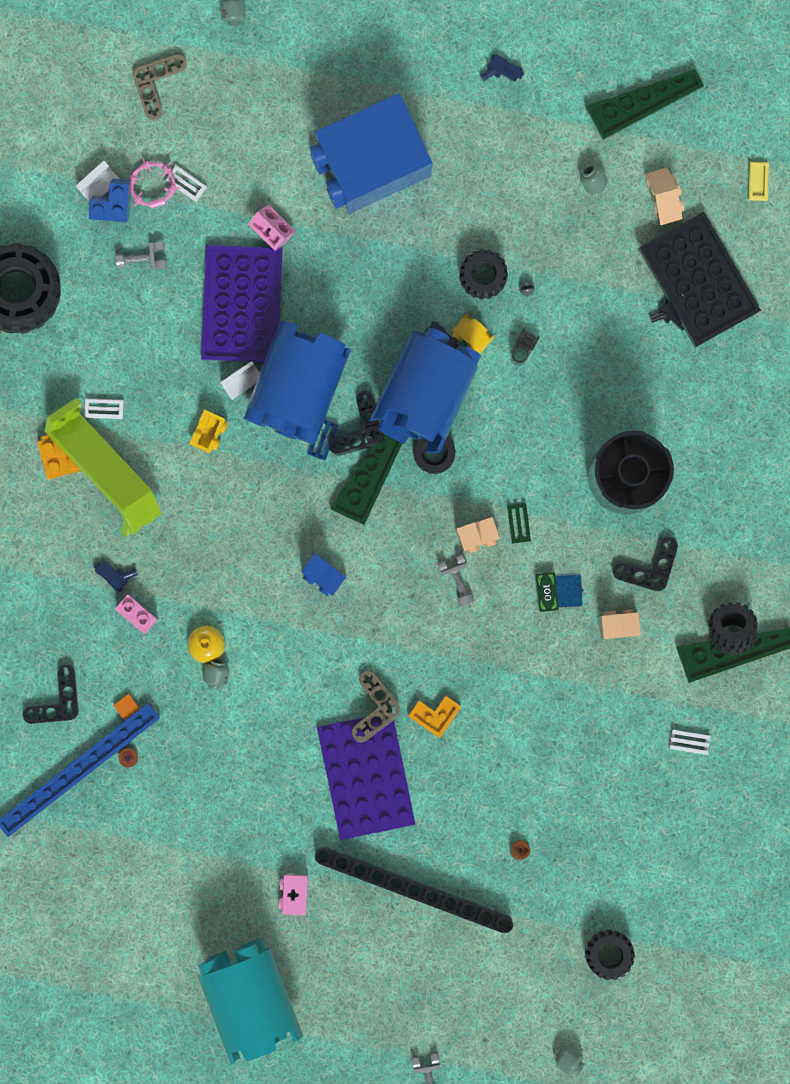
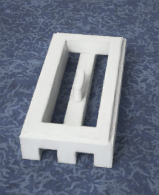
[165,165,207,202]
[84,398,124,419]
[669,730,711,755]

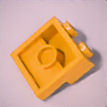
[37,435,81,480]

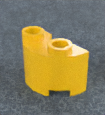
[452,314,494,354]
[189,409,228,454]

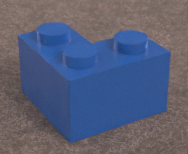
[89,179,132,222]
[301,554,347,596]

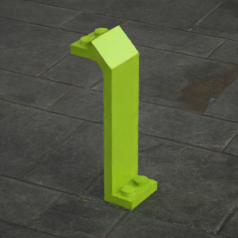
[45,398,162,538]

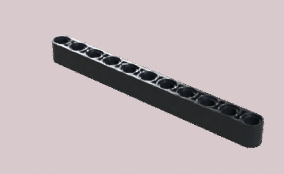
[315,847,513,933]

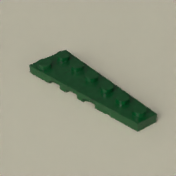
[585,69,704,140]
[330,434,403,525]
[676,628,790,683]

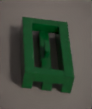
[507,503,531,544]

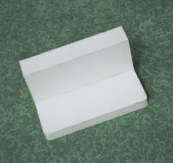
[76,161,119,201]
[220,361,260,400]

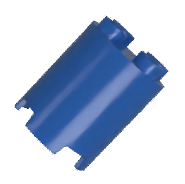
[243,321,351,445]
[370,328,481,453]

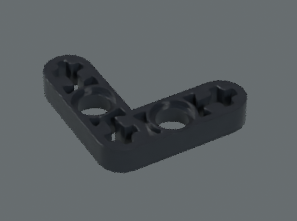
[329,391,384,456]
[613,537,678,591]
[23,665,79,724]

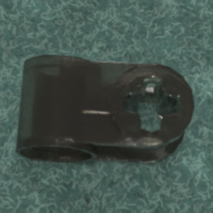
[510,328,540,366]

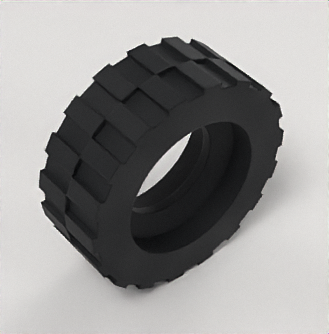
[413,436,456,474]

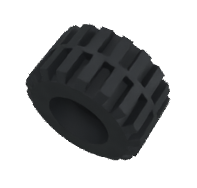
[459,249,508,300]
[709,602,758,655]
[585,929,635,980]

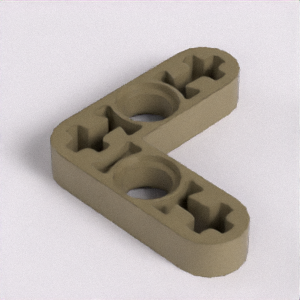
[133,55,187,121]
[352,671,400,743]

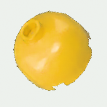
[187,625,226,664]

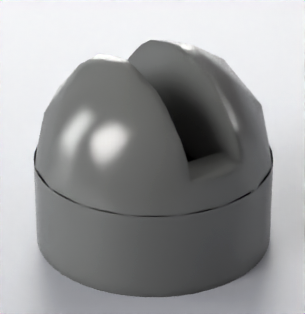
[519,280,535,296]

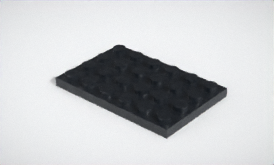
[638,212,761,348]

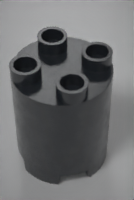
[588,430,674,514]

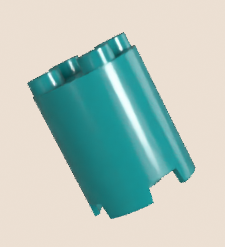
[197,938,304,1065]

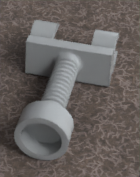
[115,242,167,270]
[437,553,474,607]
[412,1053,440,1084]

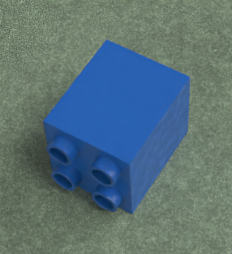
[309,93,433,214]

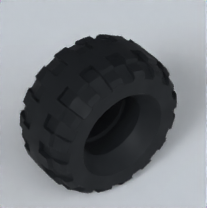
[0,243,61,334]

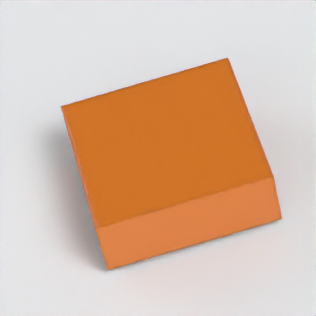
[113,694,140,720]

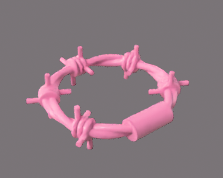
[125,158,180,209]

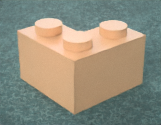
[645,168,684,225]
[456,517,500,554]
[599,609,641,639]

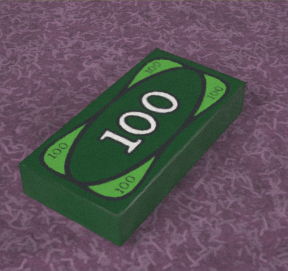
[536,572,559,612]

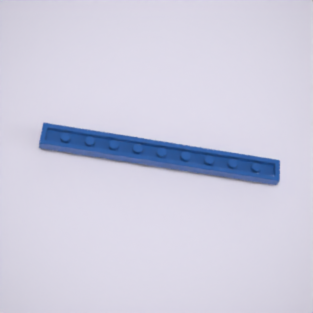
[0,703,160,837]

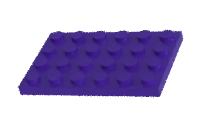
[201,245,283,363]
[317,711,416,840]

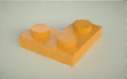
[408,696,461,738]

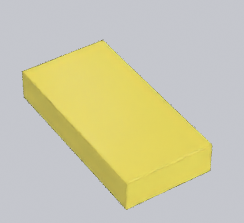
[748,162,769,201]

